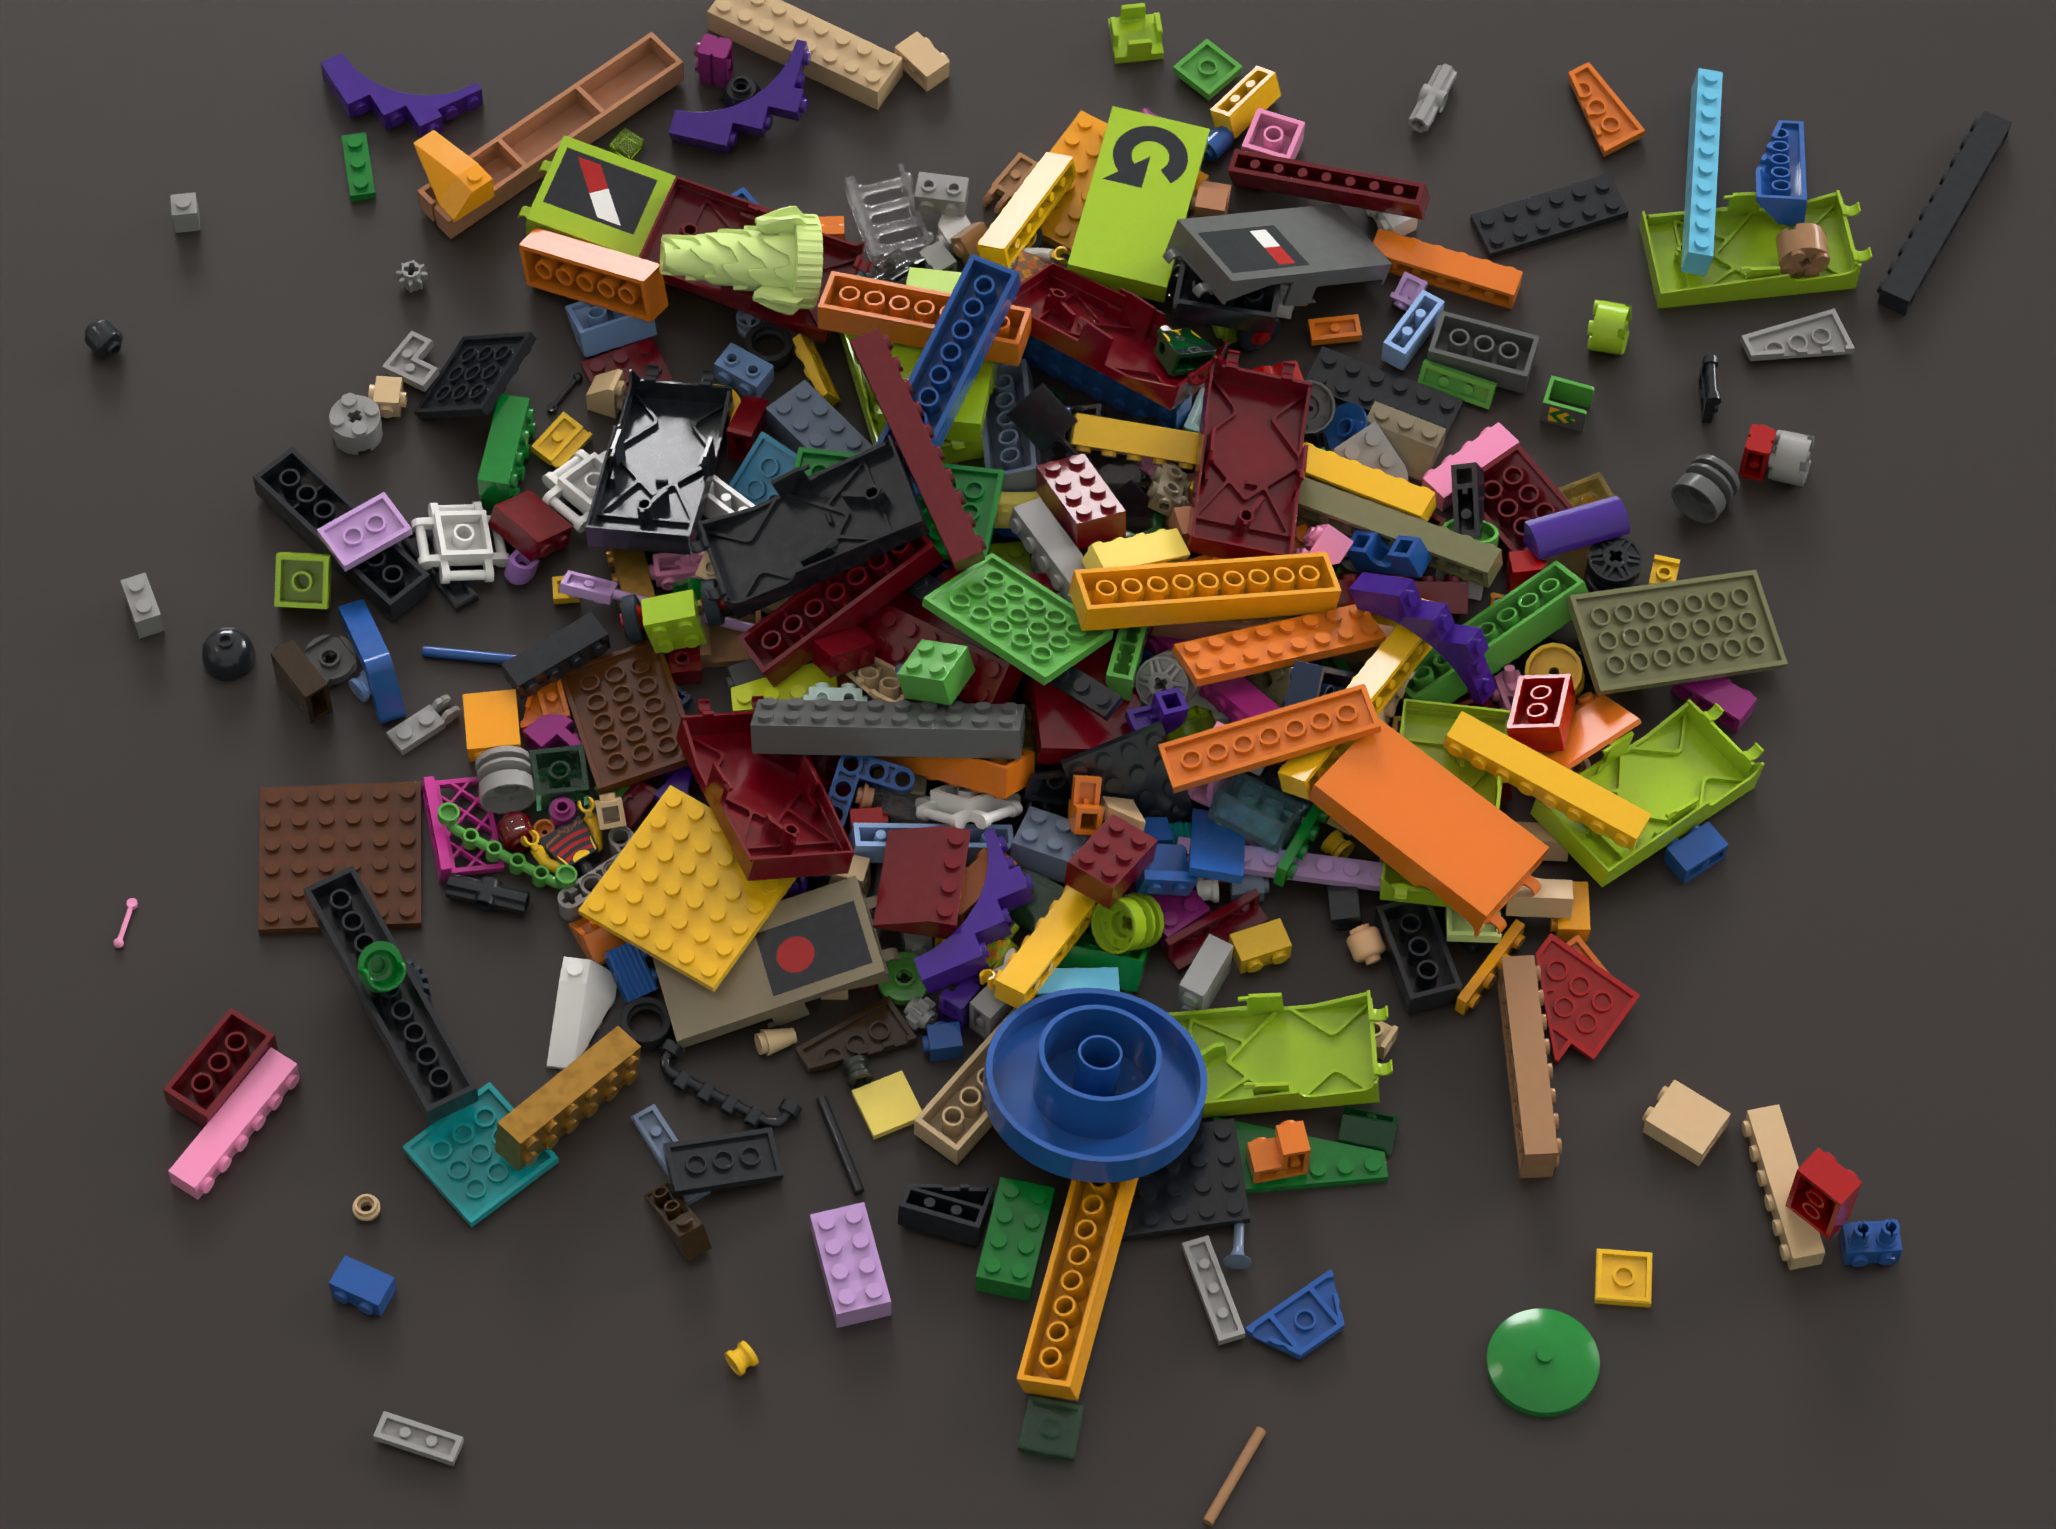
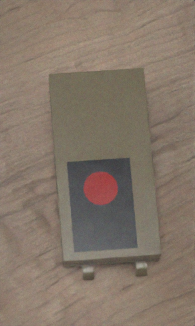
[652,876,901,1052]

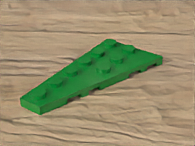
[1213,1117,1388,1194]

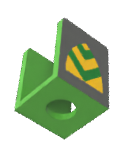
[1540,375,1595,432]

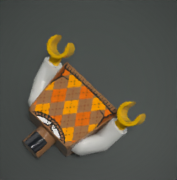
[1010,246,1070,282]

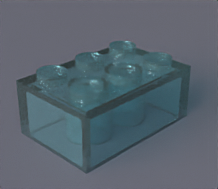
[1206,773,1307,854]

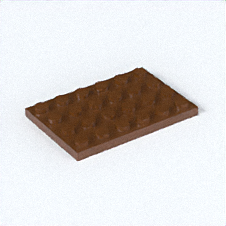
[561,640,689,795]

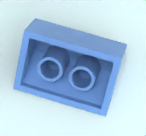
[565,301,657,358]

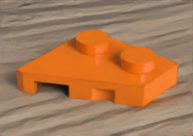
[520,679,572,733]

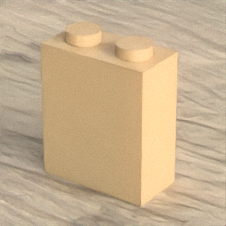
[1642,1079,1731,1166]

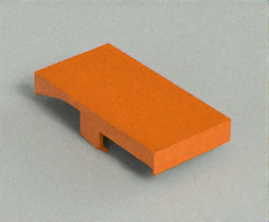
[1309,718,1549,938]

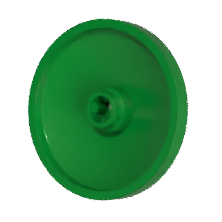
[1486,1308,1600,1417]

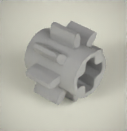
[396,260,428,293]
[904,996,938,1031]

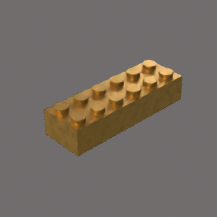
[495,1026,641,1171]

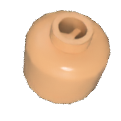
[1346,923,1386,966]

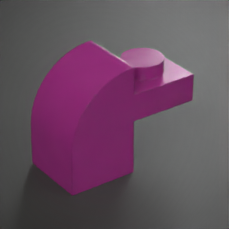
[523,714,585,763]

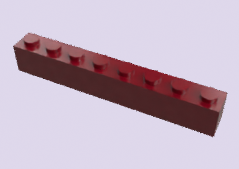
[1228,149,1430,220]

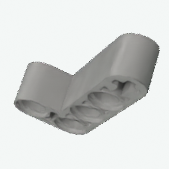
[558,826,634,921]

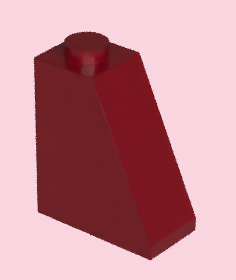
[727,395,769,462]

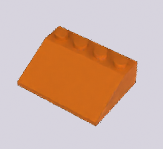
[1538,692,1641,769]

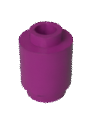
[549,797,577,830]

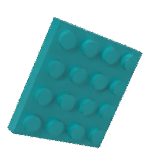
[402,1082,559,1228]

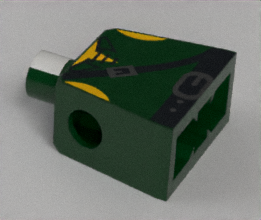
[1154,325,1217,376]

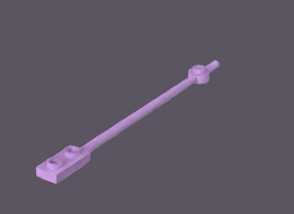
[559,570,755,632]

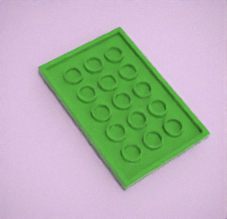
[922,553,1114,686]

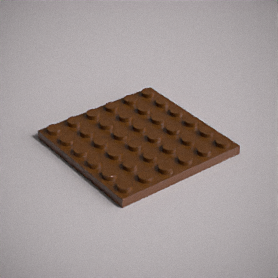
[258,781,422,935]

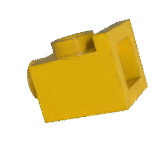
[1648,554,1680,584]

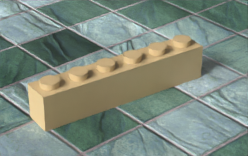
[1741,1104,1825,1270]

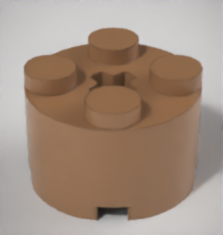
[1776,223,1830,278]

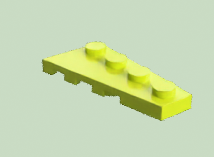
[731,662,837,712]

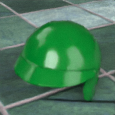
[357,941,406,993]

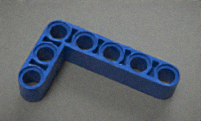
[338,599,406,724]
[810,755,915,881]

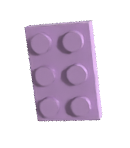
[317,492,413,572]

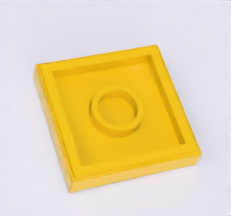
[1594,1248,1653,1308]

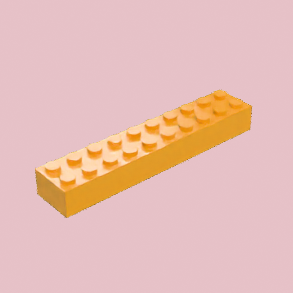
[1069,552,1341,631]
[1016,1178,1138,1401]

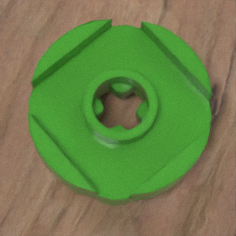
[877,952,928,1005]

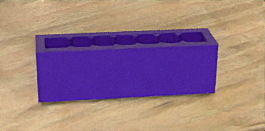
[1523,496,1630,560]

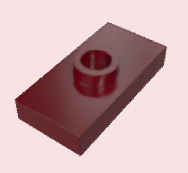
[622,781,657,831]

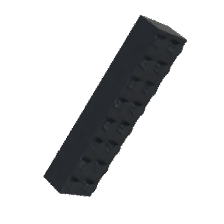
[253,446,432,622]

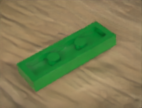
[341,132,376,202]

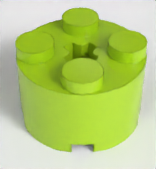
[1587,300,1632,355]

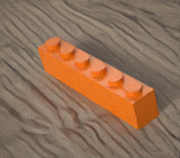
[1373,228,1523,309]

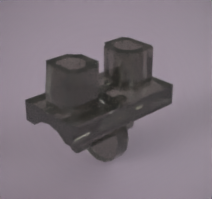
[862,248,911,280]

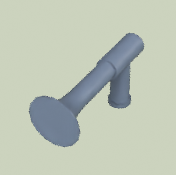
[1223,1223,1252,1269]

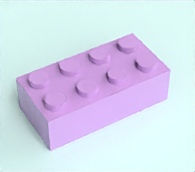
[810,1202,891,1328]

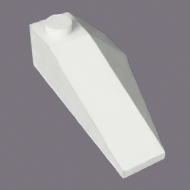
[547,956,618,1070]

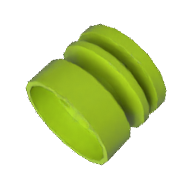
[1091,892,1164,954]

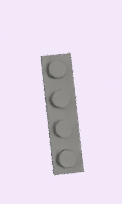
[1181,1235,1245,1346]

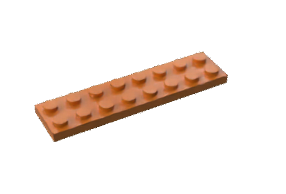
[1172,604,1386,687]
[1158,683,1381,793]

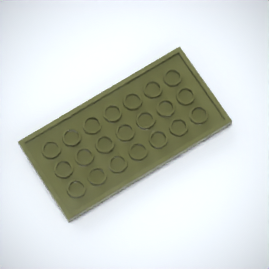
[1566,570,1788,695]

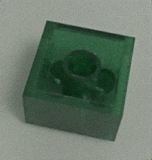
[530,744,590,812]

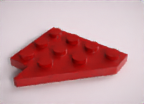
[1534,933,1640,1064]

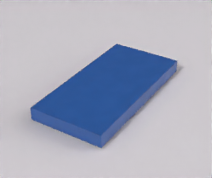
[1188,808,1246,884]

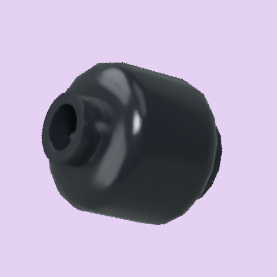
[84,320,123,357]

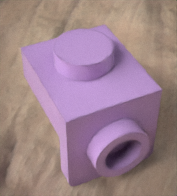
[1390,272,1428,311]

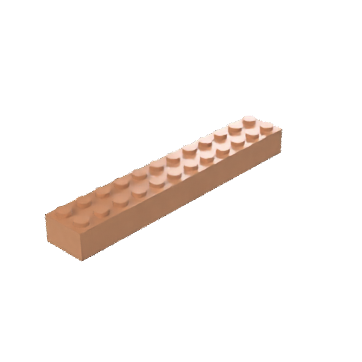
[417,32,684,239]

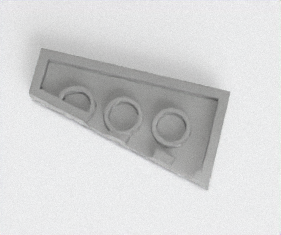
[1740,308,1855,361]

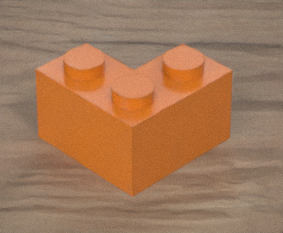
[1246,1120,1311,1184]

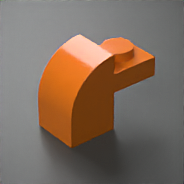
[1068,775,1104,835]

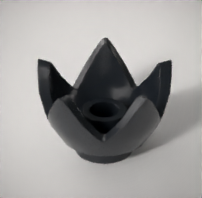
[719,76,761,108]

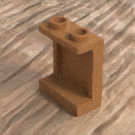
[699,609,766,668]

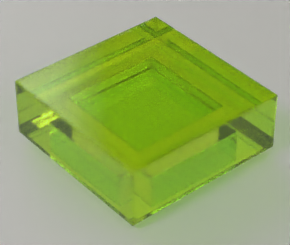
[609,128,645,159]

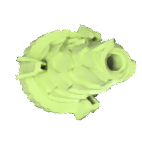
[659,206,823,315]

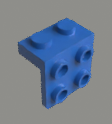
[1135,843,1197,896]

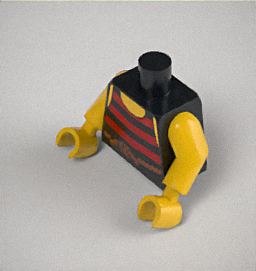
[521,797,603,876]

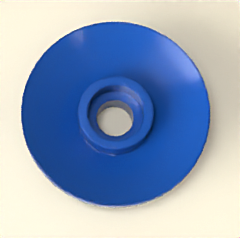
[1324,403,1368,449]

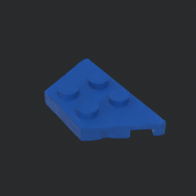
[1245,1269,1345,1360]

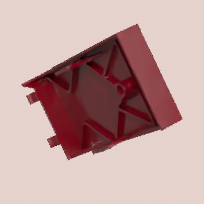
[676,696,854,881]

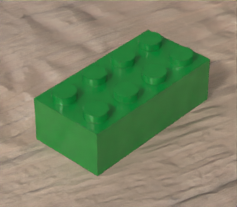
[477,394,536,509]
[976,1177,1055,1302]

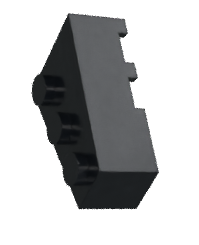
[897,1184,995,1247]

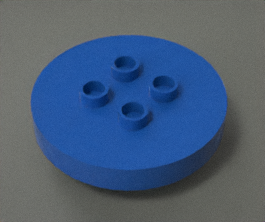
[983,988,1207,1183]

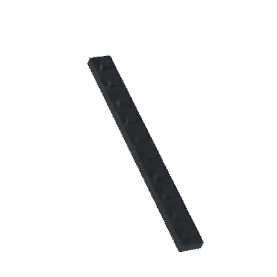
[903,574,1123,721]

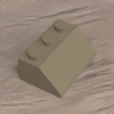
[1367,401,1446,484]

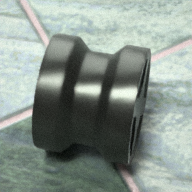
[841,1055,874,1088]

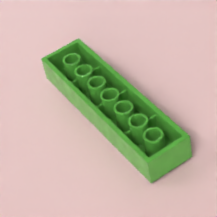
[1399,560,1589,704]

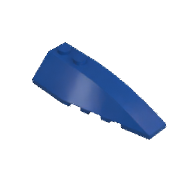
[1755,120,1807,227]

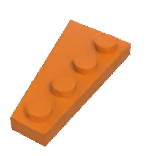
[1568,62,1646,157]

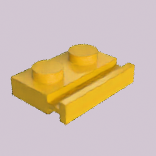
[530,411,592,469]

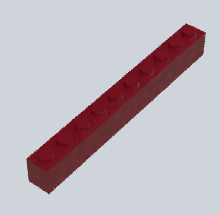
[850,328,987,573]

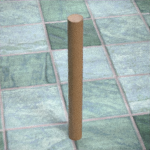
[1202,1427,1266,1526]

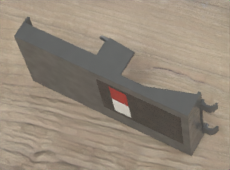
[1162,204,1392,306]

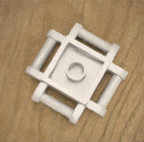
[542,449,607,533]
[411,501,510,584]
[915,784,1023,830]

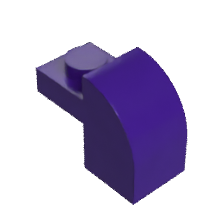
[1124,687,1189,735]

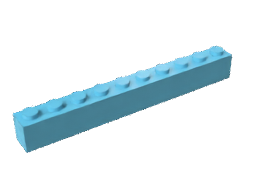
[1681,68,1723,276]

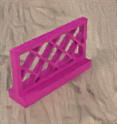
[421,776,504,883]

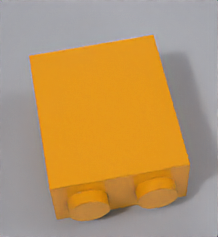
[463,689,521,762]

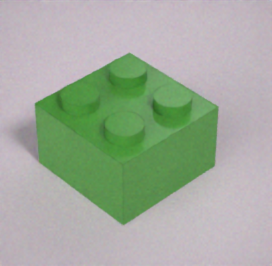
[897,639,975,705]

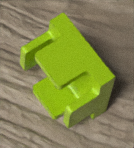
[1108,3,1164,64]

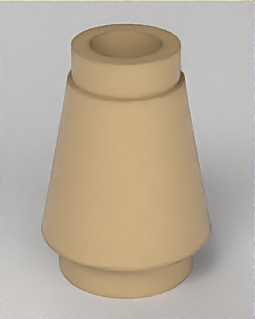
[754,1028,797,1056]

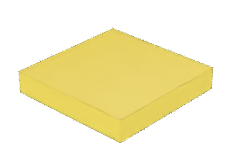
[852,1070,922,1140]

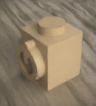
[368,376,407,418]

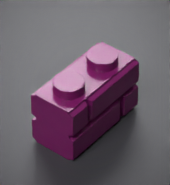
[694,34,734,88]

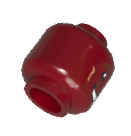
[497,811,534,853]

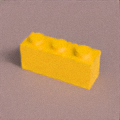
[1210,66,1281,139]

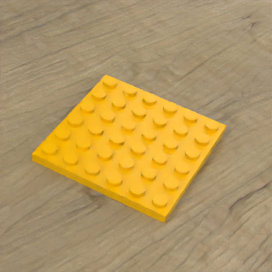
[578,785,797,992]

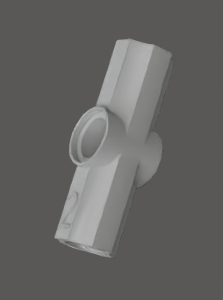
[1408,64,1457,133]

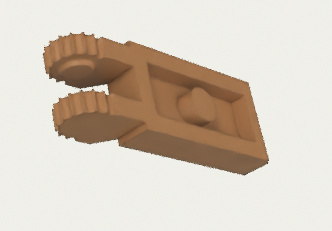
[981,152,1037,215]

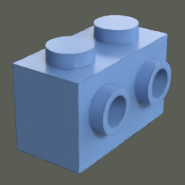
[714,342,774,397]

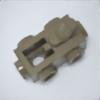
[1147,463,1190,517]

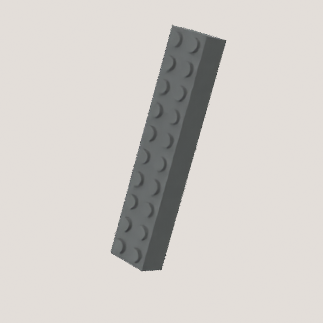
[750,697,1026,759]

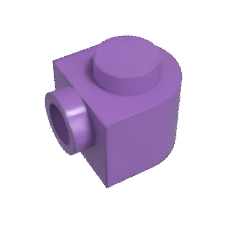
[504,549,540,585]

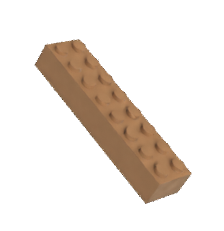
[1497,955,1562,1178]

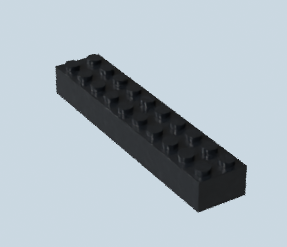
[304,866,478,1125]

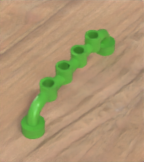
[437,802,577,889]

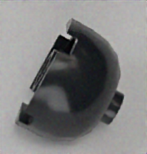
[202,627,255,681]

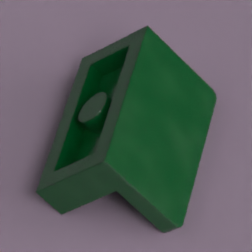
[1338,1105,1399,1156]

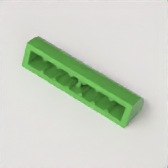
[1106,626,1151,701]

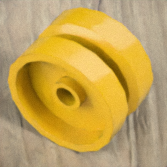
[1524,643,1585,699]

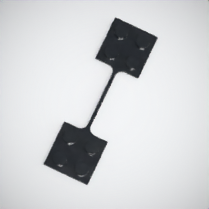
[1006,383,1167,534]

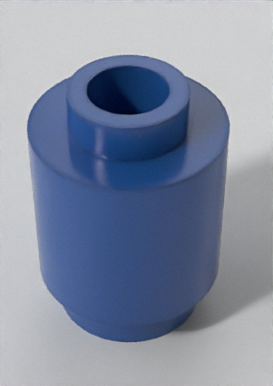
[1203,126,1234,162]

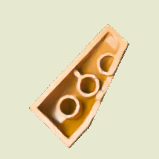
[414,130,495,223]

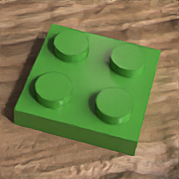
[1173,39,1243,101]

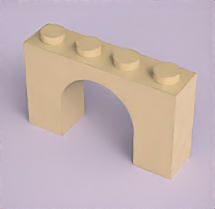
[1505,822,1573,918]

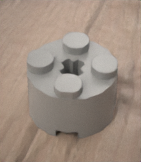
[329,393,383,455]
[1768,430,1815,487]

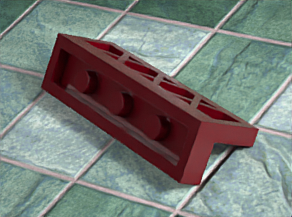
[1163,889,1269,975]

